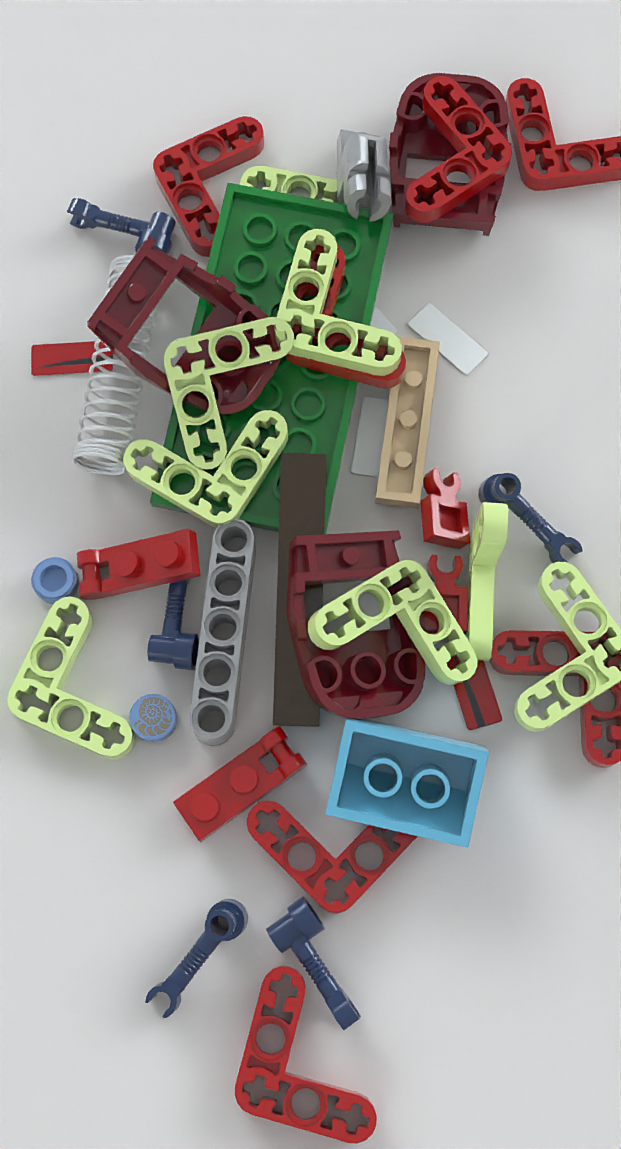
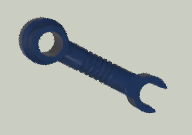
[67,198,176,255]
[478,473,583,563]
[147,579,199,670]
[266,896,361,1030]
[145,899,248,1018]

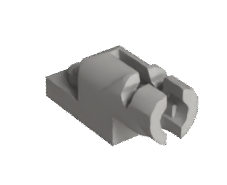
[337,129,391,222]

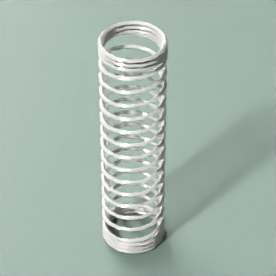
[71,255,158,475]

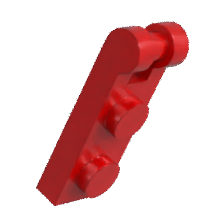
[77,528,201,600]
[173,726,307,842]

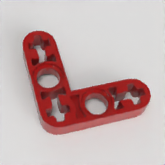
[405,76,512,223]
[505,78,621,191]
[153,116,264,257]
[285,245,406,389]
[489,630,621,768]
[246,800,418,913]
[235,966,377,1144]

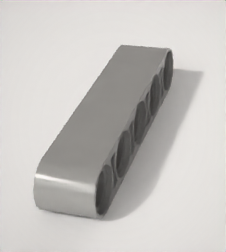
[190,518,256,746]

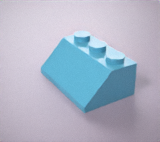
[325,718,489,848]

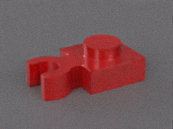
[420,468,470,550]
[423,554,468,635]

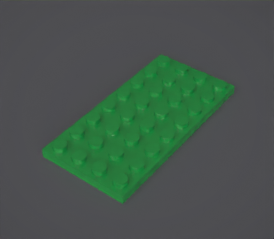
[150,183,393,534]

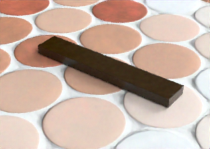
[273,453,326,727]

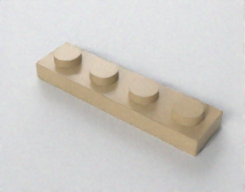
[375,336,440,509]

